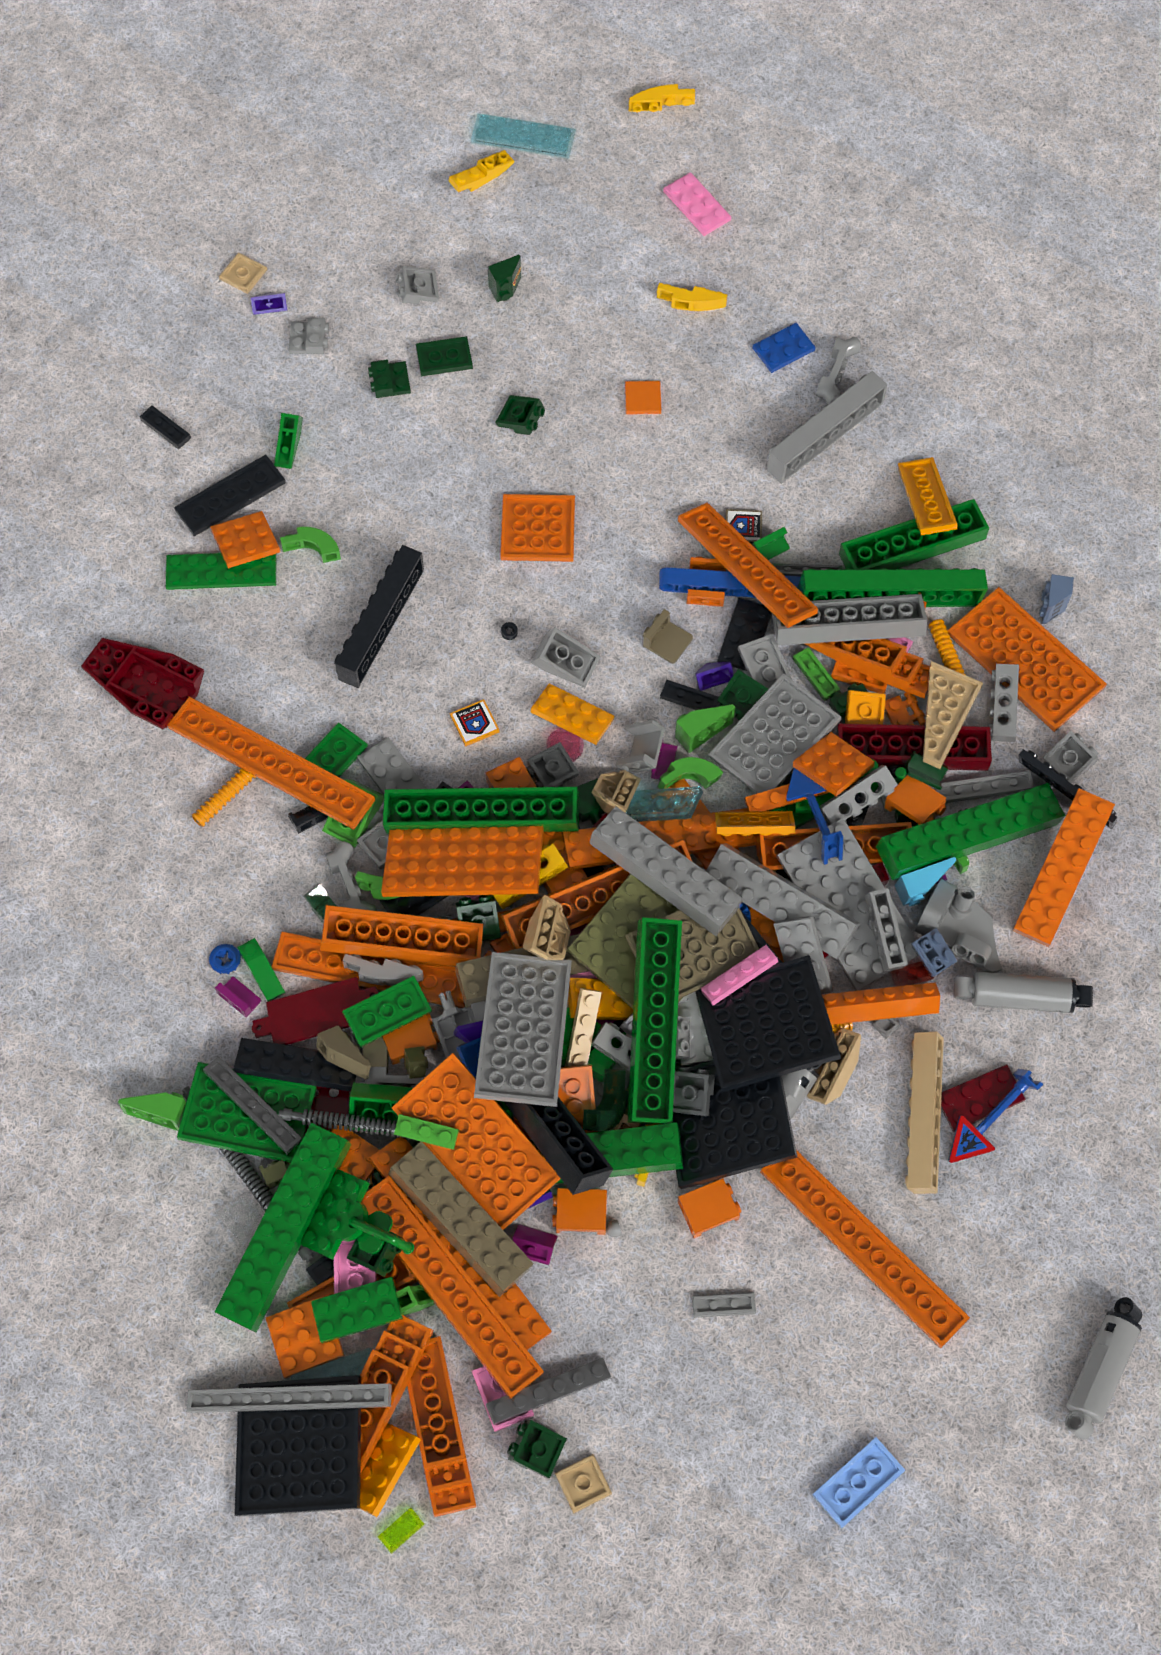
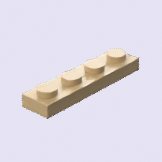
[565,988,602,1067]

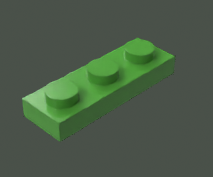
[793,647,840,701]
[394,1114,460,1150]

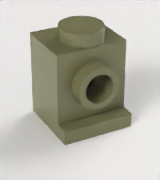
[404,1046,428,1079]
[259,1160,290,1190]

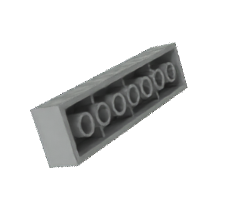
[767,371,887,484]
[773,594,927,645]
[589,806,743,936]
[706,843,860,959]

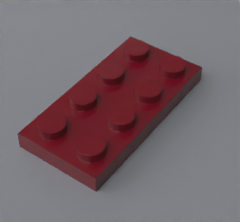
[941,1064,1026,1132]

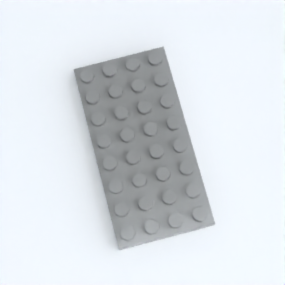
[776,818,917,991]
[474,952,572,1107]

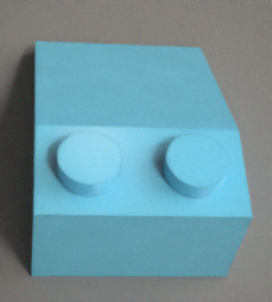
[894,857,956,907]

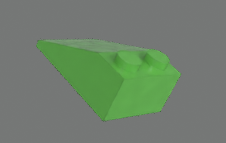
[675,704,735,753]
[322,779,384,847]
[118,1092,186,1131]

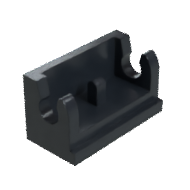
[288,806,328,834]

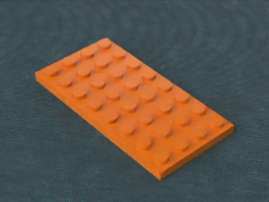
[948,587,1107,732]
[381,826,544,897]
[392,1053,561,1230]

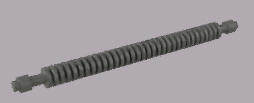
[182,1086,313,1262]
[279,1108,414,1140]

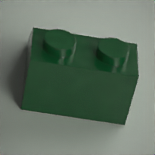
[488,255,521,302]

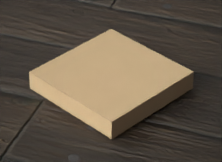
[219,252,267,294]
[555,1454,612,1514]

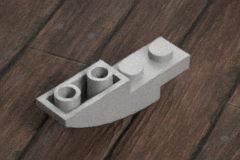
[343,954,424,986]

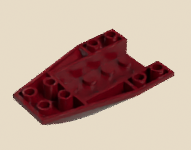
[81,638,204,729]

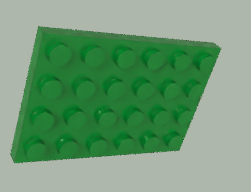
[177,1062,317,1163]

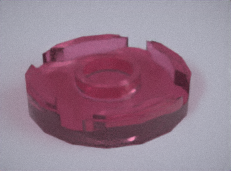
[546,728,584,762]

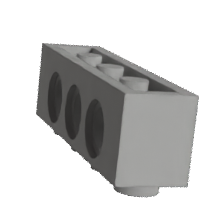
[989,664,1019,742]
[819,765,898,825]
[865,888,908,972]
[591,1022,632,1072]

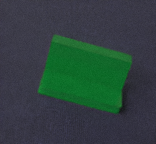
[752,527,790,560]

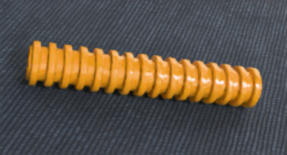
[928,619,966,675]
[192,769,256,827]

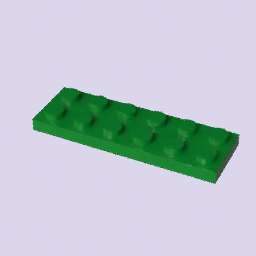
[166,553,277,590]

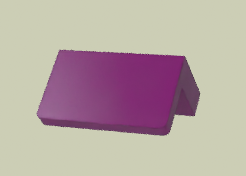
[651,740,678,780]
[215,977,262,1018]
[512,1224,558,1265]

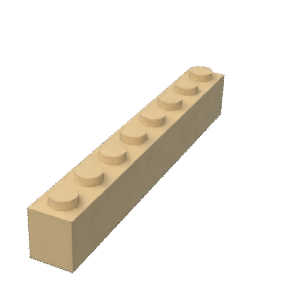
[905,1031,944,1194]

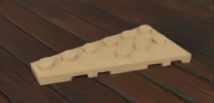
[923,661,983,769]

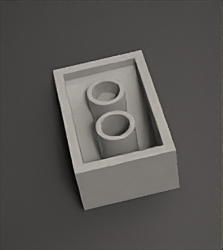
[531,627,601,688]

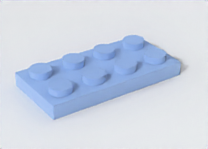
[813,1437,905,1529]

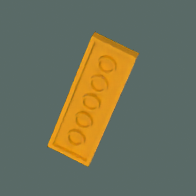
[898,457,957,535]

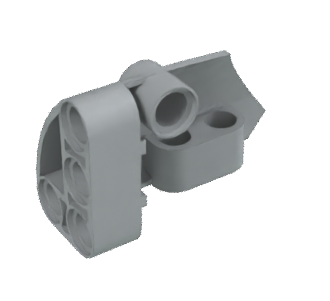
[915,879,1002,973]

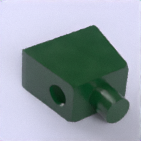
[577,778,606,825]

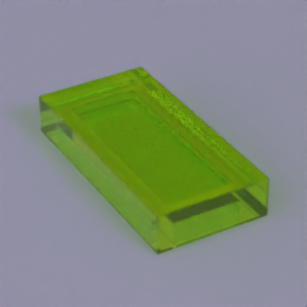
[377,1508,425,1554]

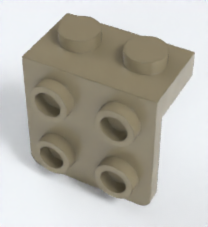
[642,609,693,664]

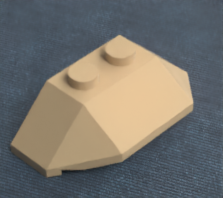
[591,770,641,814]
[523,895,571,960]
[807,1028,861,1105]

